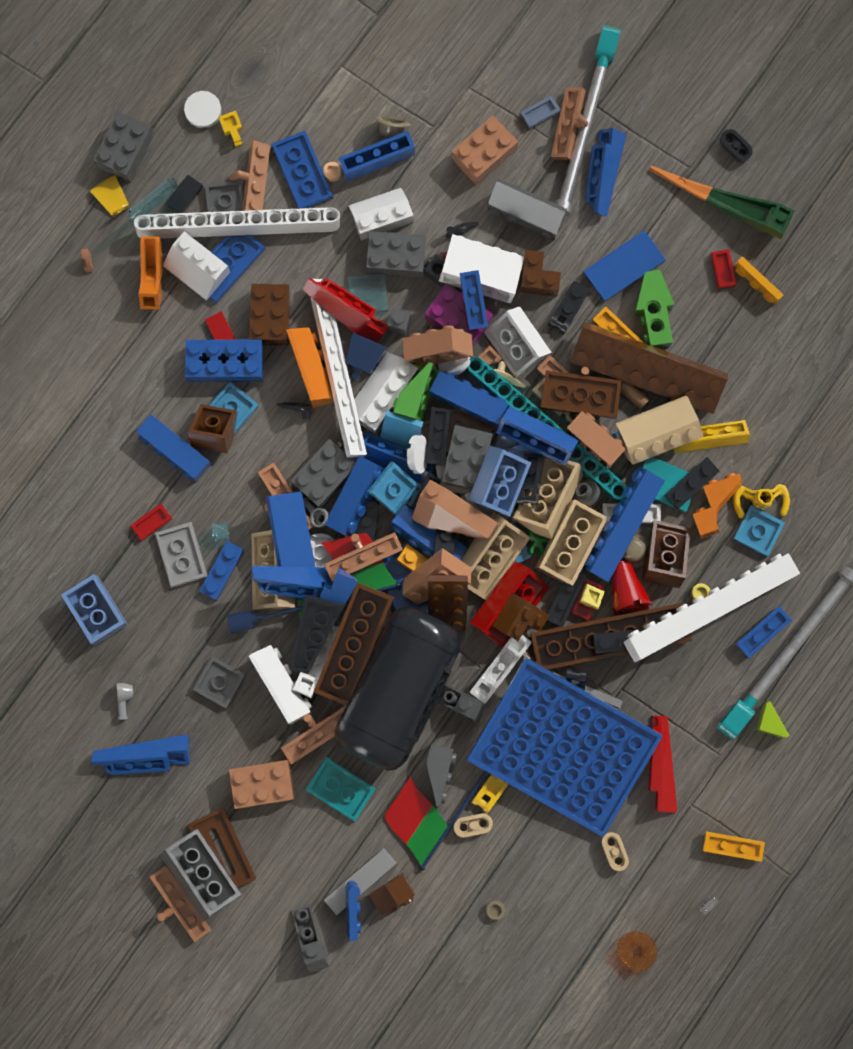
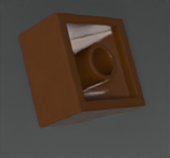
[188,404,237,453]

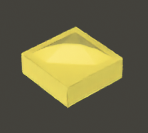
[579,584,604,610]

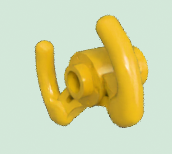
[733,484,790,518]

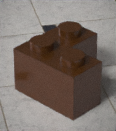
[520,250,561,296]
[492,593,550,641]
[369,872,415,916]

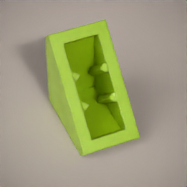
[756,701,790,738]

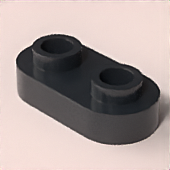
[720,129,753,162]

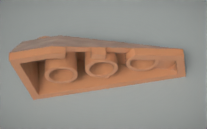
[412,480,498,540]

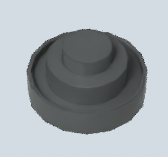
[573,479,600,506]

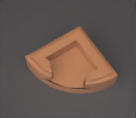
[81,249,93,273]
[478,345,503,365]

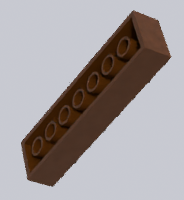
[570,322,728,414]
[530,602,692,670]

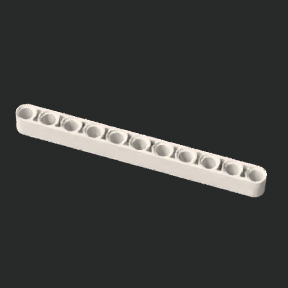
[134,207,340,238]

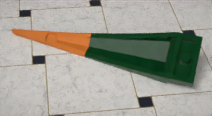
[649,166,795,239]

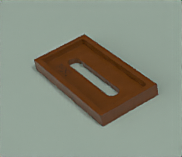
[187,807,257,888]

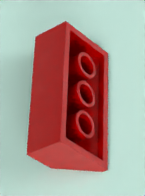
[470,561,550,648]

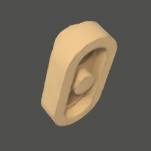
[454,813,493,837]
[601,832,629,871]

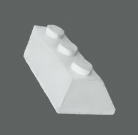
[349,188,414,240]
[163,232,230,301]
[484,306,551,378]

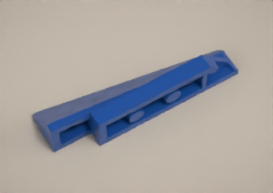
[251,566,333,599]
[91,735,190,775]

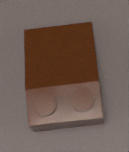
[642,520,691,588]

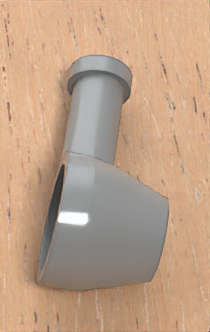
[303,498,329,528]
[117,683,133,720]

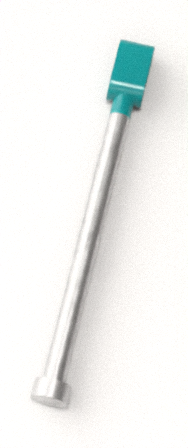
[554,25,621,216]
[717,566,853,740]

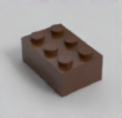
[249,284,291,345]

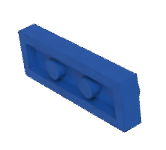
[459,270,488,330]
[199,541,244,601]
[735,606,792,659]

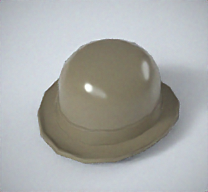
[375,115,411,139]
[620,534,648,569]

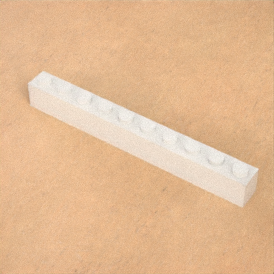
[623,553,800,663]

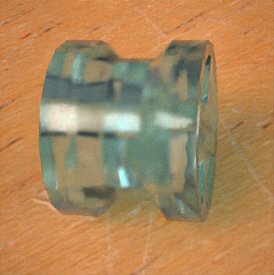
[212,521,230,542]

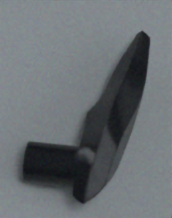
[445,222,479,238]
[277,402,312,419]

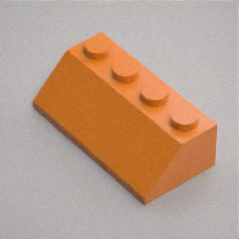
[286,328,334,409]

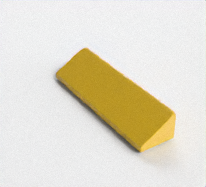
[673,420,750,453]

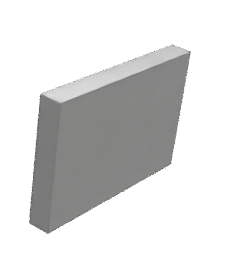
[155,522,208,588]

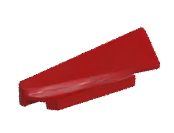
[303,278,388,343]
[648,715,677,812]

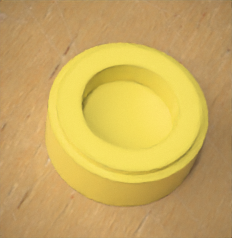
[691,583,710,600]

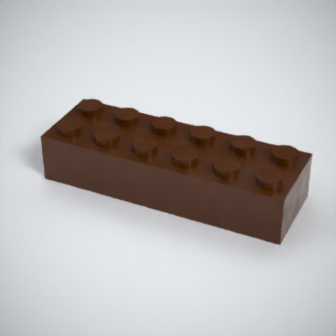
[314,582,394,705]

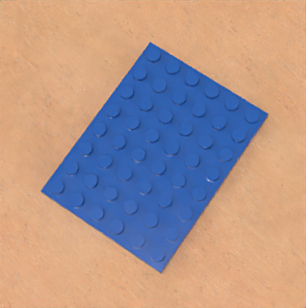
[467,657,663,837]

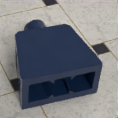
[346,333,388,381]

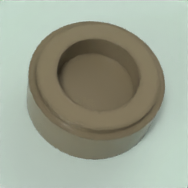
[486,900,506,921]

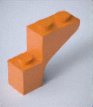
[138,236,163,310]
[693,473,742,539]

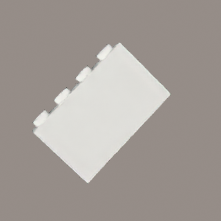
[439,234,524,304]

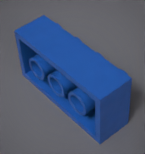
[185,339,264,382]

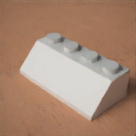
[354,352,418,435]
[249,645,312,725]

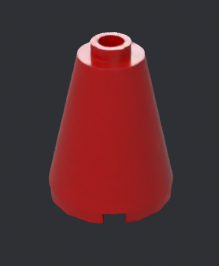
[612,561,652,616]

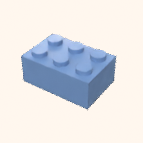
[468,446,531,517]
[61,574,128,646]

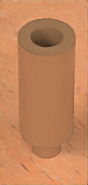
[620,381,650,410]

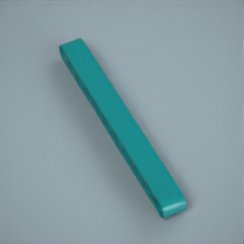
[467,357,627,502]

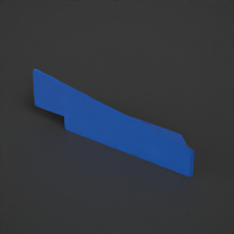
[585,128,626,217]
[344,432,436,484]
[320,568,358,618]

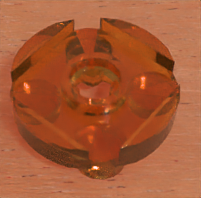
[617,931,658,972]

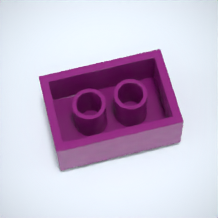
[425,283,493,347]

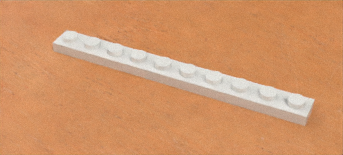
[310,279,367,458]

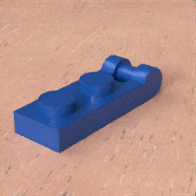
[346,880,361,941]

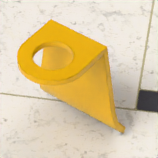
[90,175,130,217]

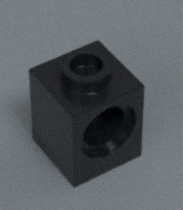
[424,255,446,288]

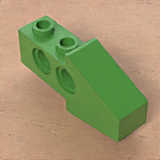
[634,270,674,349]

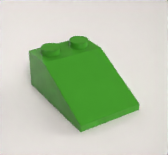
[392,362,438,421]

